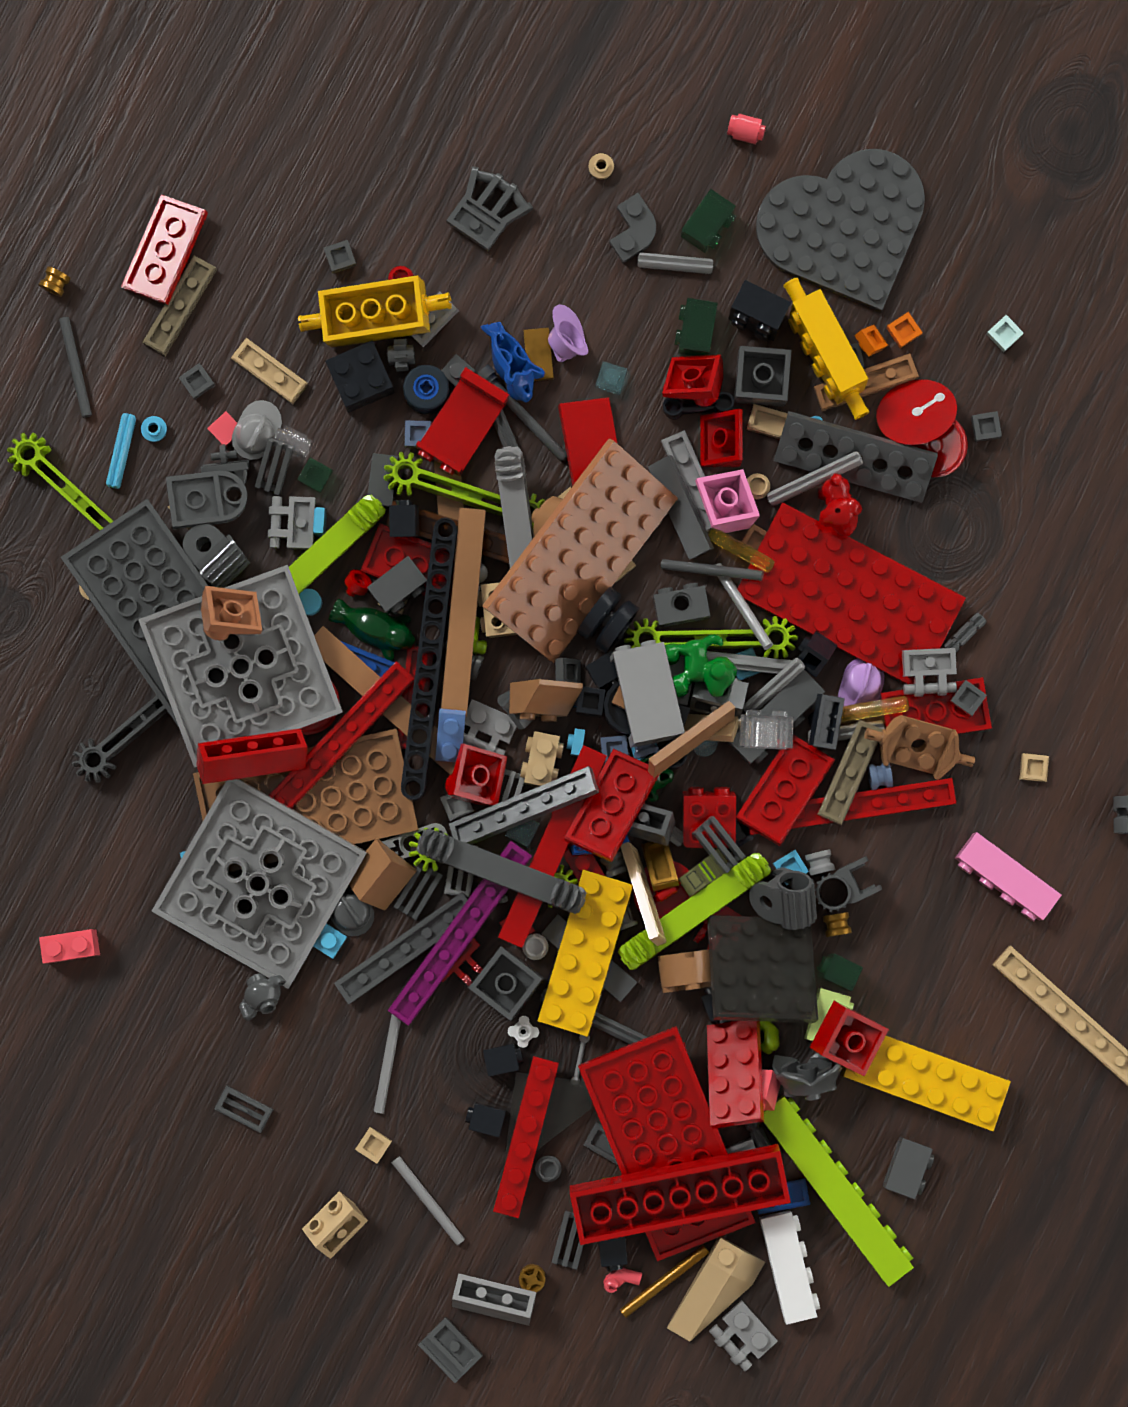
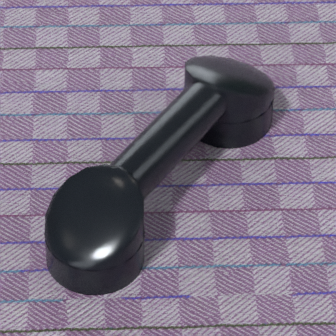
[663,392,734,420]

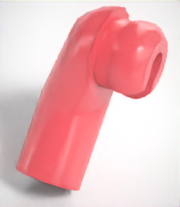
[603,1268,642,1293]

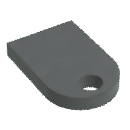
[166,471,247,529]

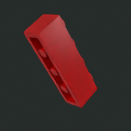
[196,729,307,784]

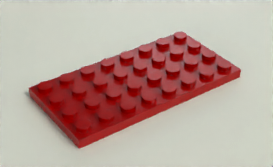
[737,502,966,684]
[578,1026,756,1261]

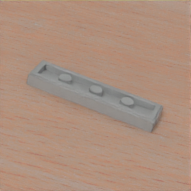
[661,430,715,532]

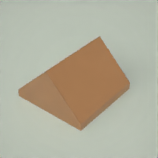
[349,838,417,910]

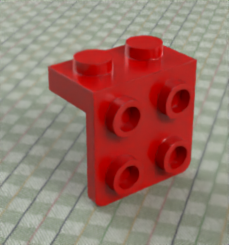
[682,787,736,848]

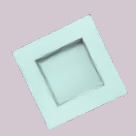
[986,315,1024,352]

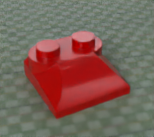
[662,355,723,406]
[445,744,507,807]

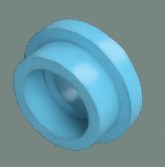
[141,416,167,442]

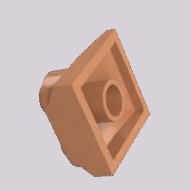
[201,586,262,641]

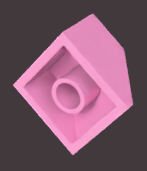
[695,469,760,533]

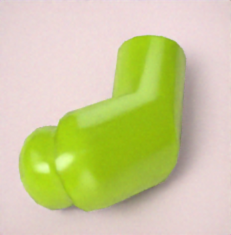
[473,617,487,655]
[757,1014,779,1054]

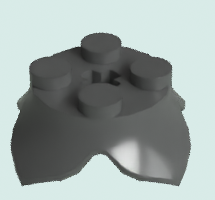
[772,1053,843,1100]

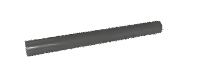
[59,317,92,418]
[661,559,764,581]

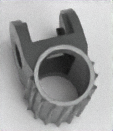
[183,524,250,588]
[815,856,882,912]
[749,867,817,930]

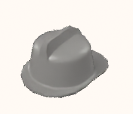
[232,400,282,460]

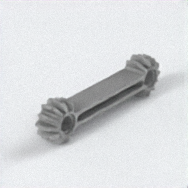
[494,446,534,569]

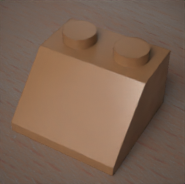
[509,679,583,722]

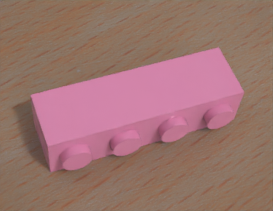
[955,832,1062,922]

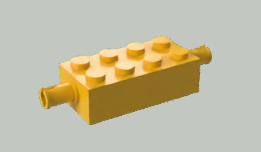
[298,275,452,347]
[784,278,869,420]

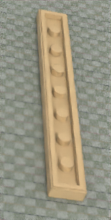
[992,946,1128,1086]

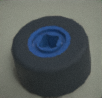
[403,365,450,414]

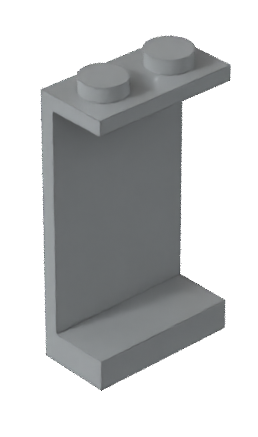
[610,640,685,748]

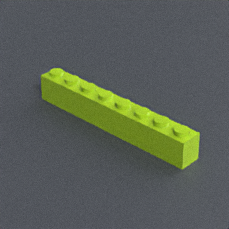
[764,1095,914,1287]

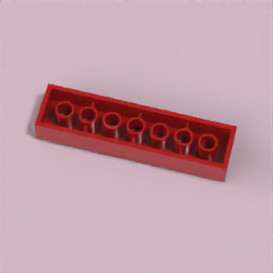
[570,1144,791,1245]

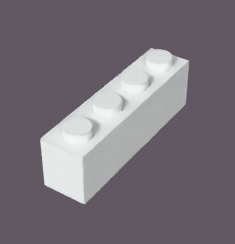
[759,1210,820,1325]

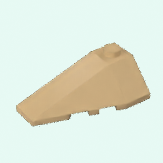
[667,1236,765,1341]

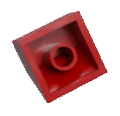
[810,1000,889,1077]

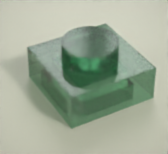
[297,457,333,493]

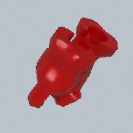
[818,473,862,536]

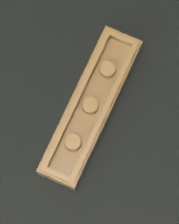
[621,842,666,946]

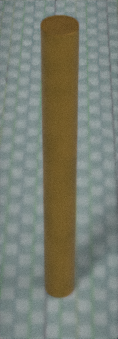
[620,1245,709,1318]

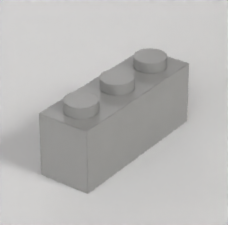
[452,1274,536,1326]

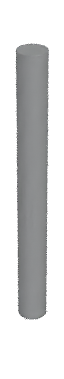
[716,563,773,650]
[374,1014,401,1114]
[391,1156,465,1245]

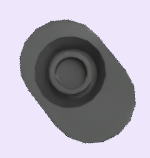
[330,885,374,936]

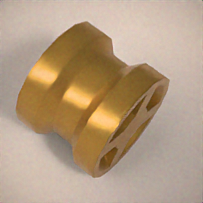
[38,266,71,297]
[823,912,852,937]
[519,1264,545,1292]

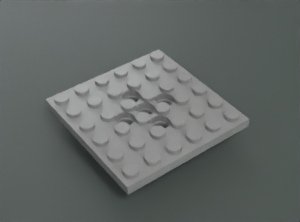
[138,565,343,768]
[152,779,367,989]

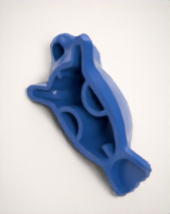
[480,322,545,402]

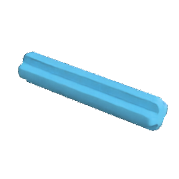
[106,413,136,489]

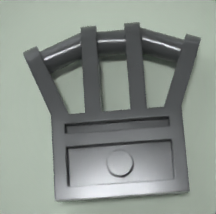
[446,166,533,251]

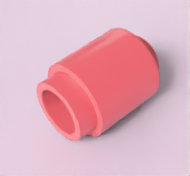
[727,114,766,145]

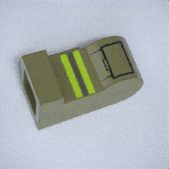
[678,849,731,896]

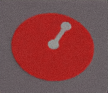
[876,380,957,445]

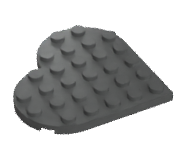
[756,149,925,312]

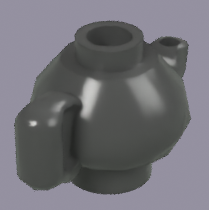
[239,973,286,1021]

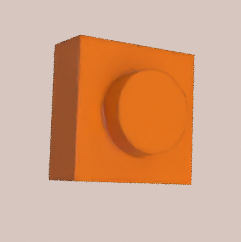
[886,312,923,349]
[854,325,888,356]

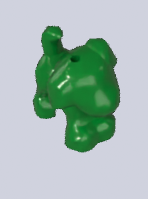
[665,634,737,697]

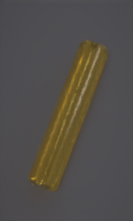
[708,528,775,572]
[841,696,909,722]

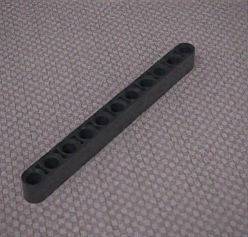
[401,518,458,801]

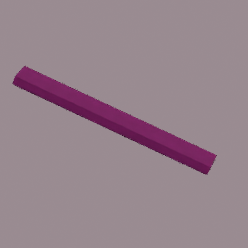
[388,841,532,1026]

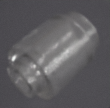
[273,425,313,459]

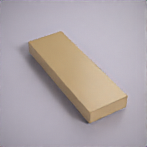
[231,338,308,405]

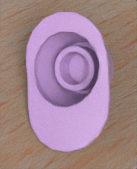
[548,304,588,362]
[838,659,884,719]

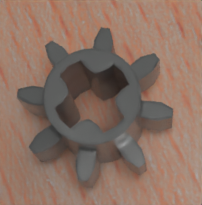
[388,339,415,372]

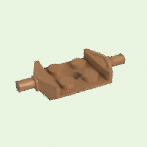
[864,715,975,780]

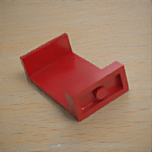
[416,367,509,476]

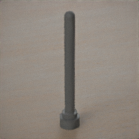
[478,364,567,461]

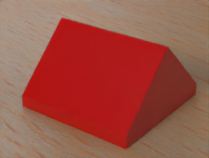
[700,409,742,467]

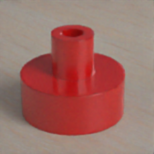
[345,569,372,597]

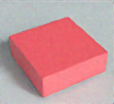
[207,411,237,448]

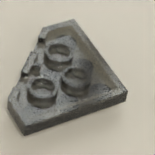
[506,1072,592,1151]

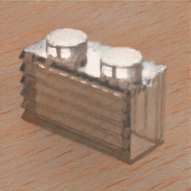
[739,710,794,750]

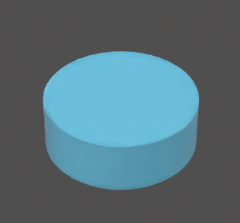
[299,589,322,616]

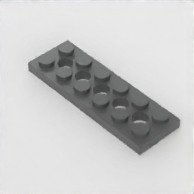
[774,411,938,503]

